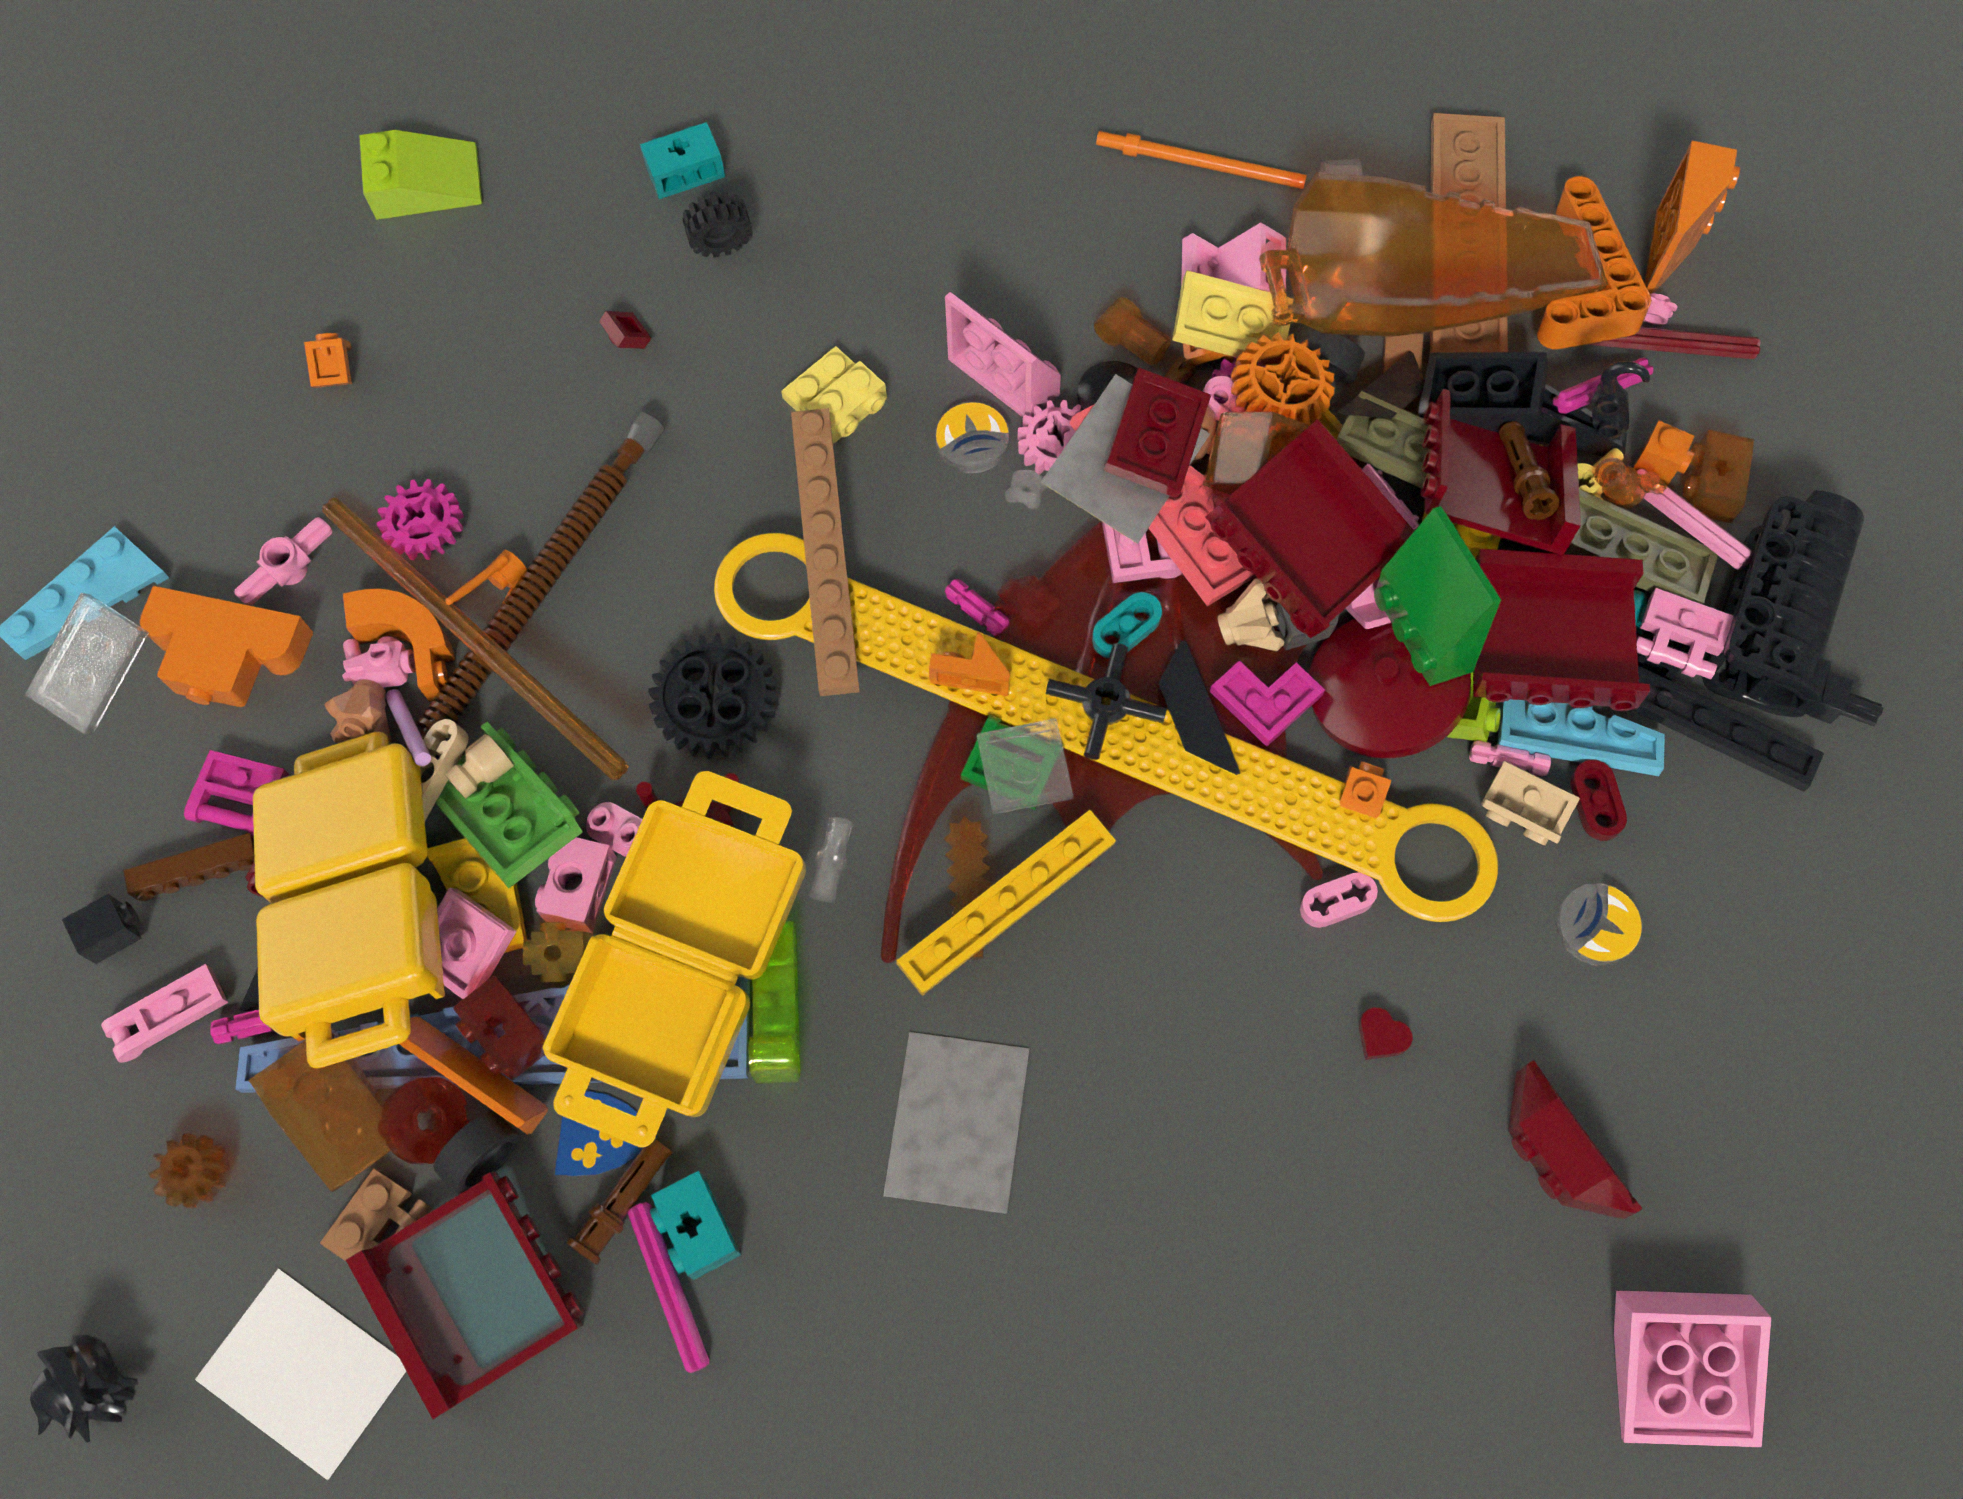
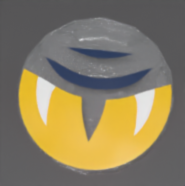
[935,402,1009,473]
[1556,883,1643,966]

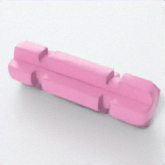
[1469,740,1551,777]

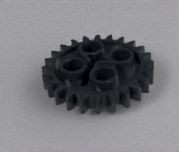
[648,633,779,759]

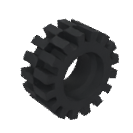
[682,192,753,258]

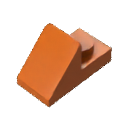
[929,632,1010,696]

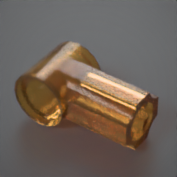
[1094,297,1172,366]

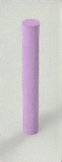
[385,689,431,766]

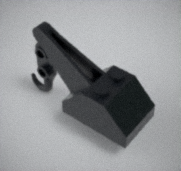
[1419,352,1650,457]

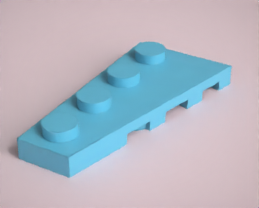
[0,526,169,660]

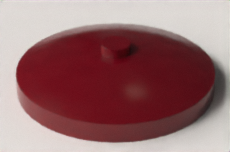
[1309,619,1471,758]

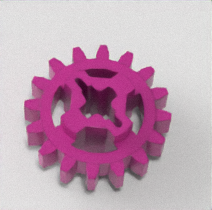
[376,479,464,561]

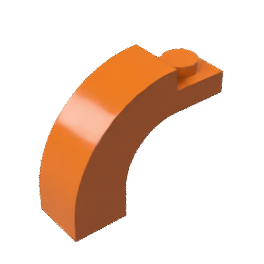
[343,589,455,702]

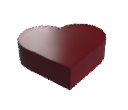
[1359,1007,1413,1060]

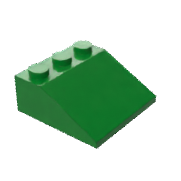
[1374,506,1501,686]

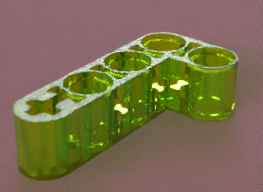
[748,921,801,1084]

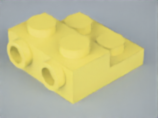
[781,346,887,444]

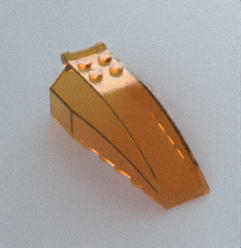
[1259,172,1608,337]

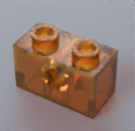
[1683,429,1754,523]

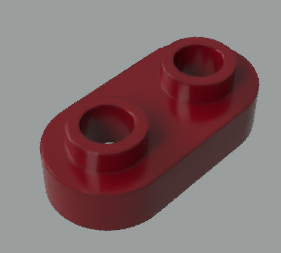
[1570,760,1627,841]

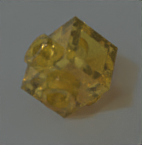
[523,922,584,982]

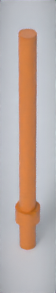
[1096,131,1307,189]

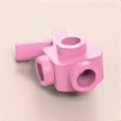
[342,636,416,688]

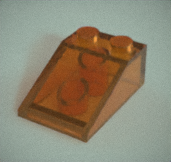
[249,1033,407,1192]

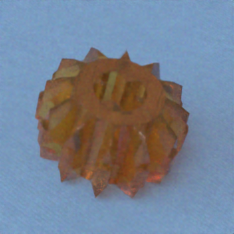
[148,1133,231,1209]

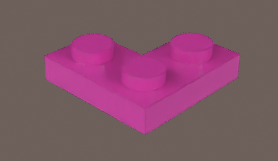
[1210,661,1325,746]

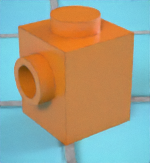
[1631,420,1695,486]

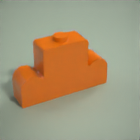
[140,586,313,707]

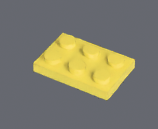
[1172,270,1294,366]

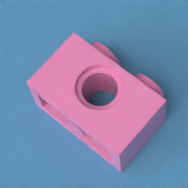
[535,837,617,934]

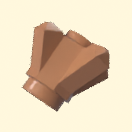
[324,679,392,744]

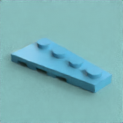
[1497,699,1665,776]

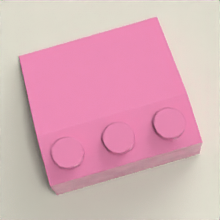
[945,292,1061,417]
[1614,1291,1771,1447]

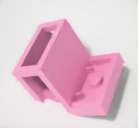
[1181,223,1286,297]

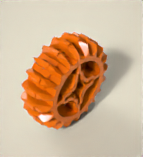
[1231,332,1335,436]

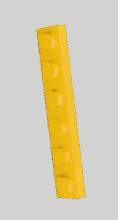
[896,810,1116,996]

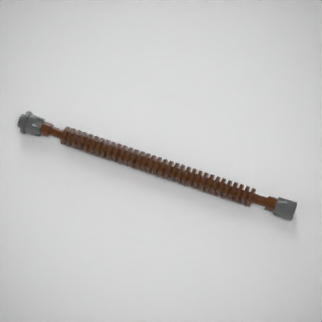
[404,412,664,752]

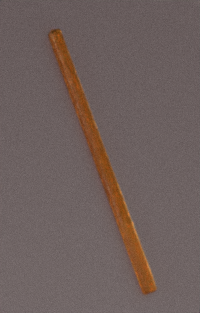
[322,498,629,780]

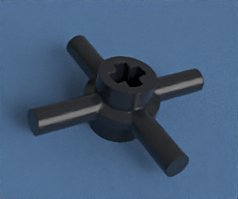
[1045,643,1167,760]

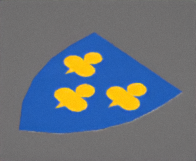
[555,1091,658,1176]

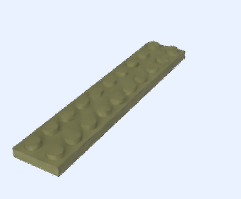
[1336,391,1718,605]

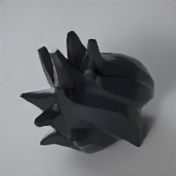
[30,1335,138,1443]

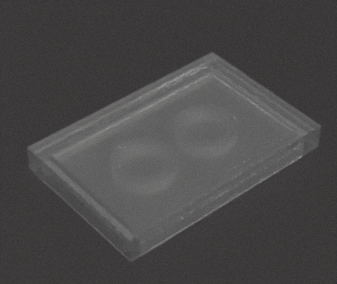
[25,593,149,735]

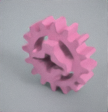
[1018,400,1081,475]

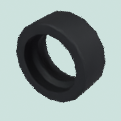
[1295,326,1365,383]
[433,1111,519,1194]

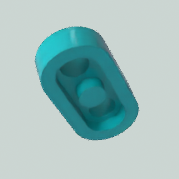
[1092,592,1162,658]

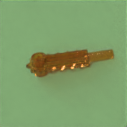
[944,816,992,960]

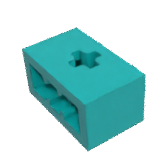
[639,122,726,199]
[650,1171,741,1280]

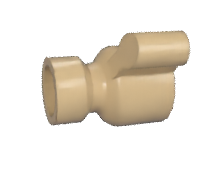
[445,734,514,799]

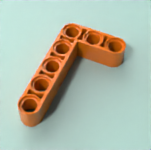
[1537,176,1652,349]

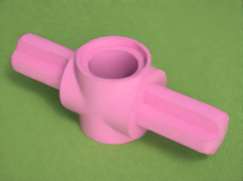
[234,517,333,606]

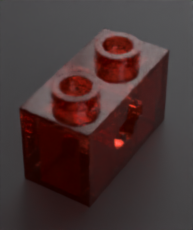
[453,975,546,1081]

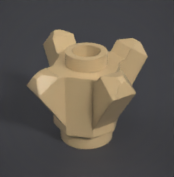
[1217,579,1284,651]

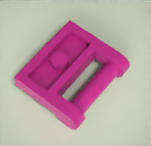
[184,750,289,836]

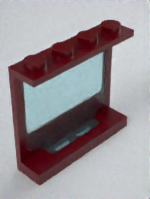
[346,1172,584,1419]

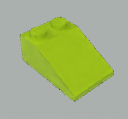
[359,130,482,220]

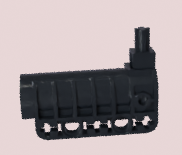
[1702,490,1883,726]

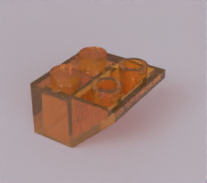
[1203,412,1309,495]

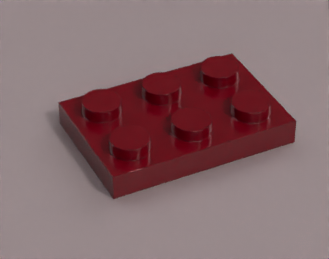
[1103,367,1211,498]

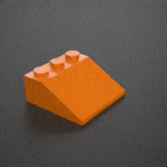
[1644,140,1740,294]

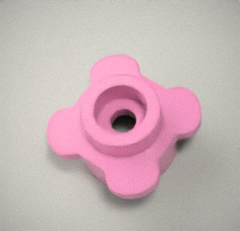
[1644,293,1678,325]

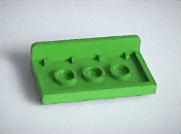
[435,722,583,889]

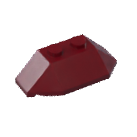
[1508,1060,1643,1219]

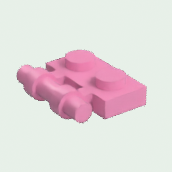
[1637,588,1734,679]

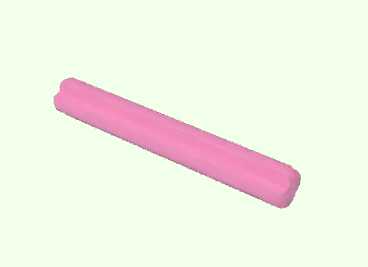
[1628,469,1753,570]

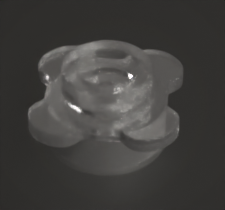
[1005,470,1048,510]

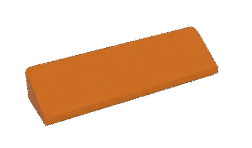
[400,1016,548,1135]

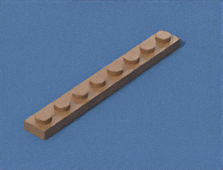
[791,408,860,697]

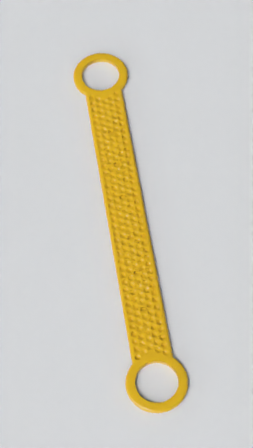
[714,533,1498,922]

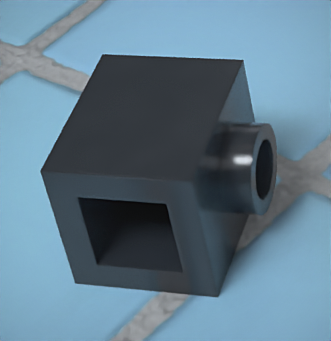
[62,894,142,964]

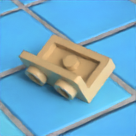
[1481,761,1580,846]

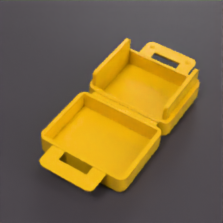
[253,731,445,1069]
[543,771,806,1147]

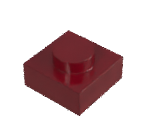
[599,311,651,349]

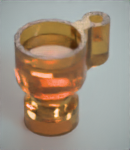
[1594,458,1666,509]

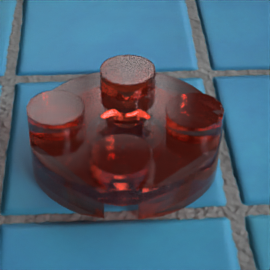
[378,1077,470,1165]

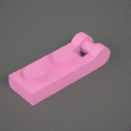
[101,964,228,1063]

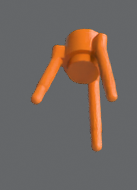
[445,549,527,620]

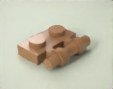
[320,1168,433,1261]

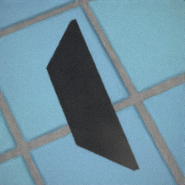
[1339,351,1425,419]
[1158,640,1241,775]

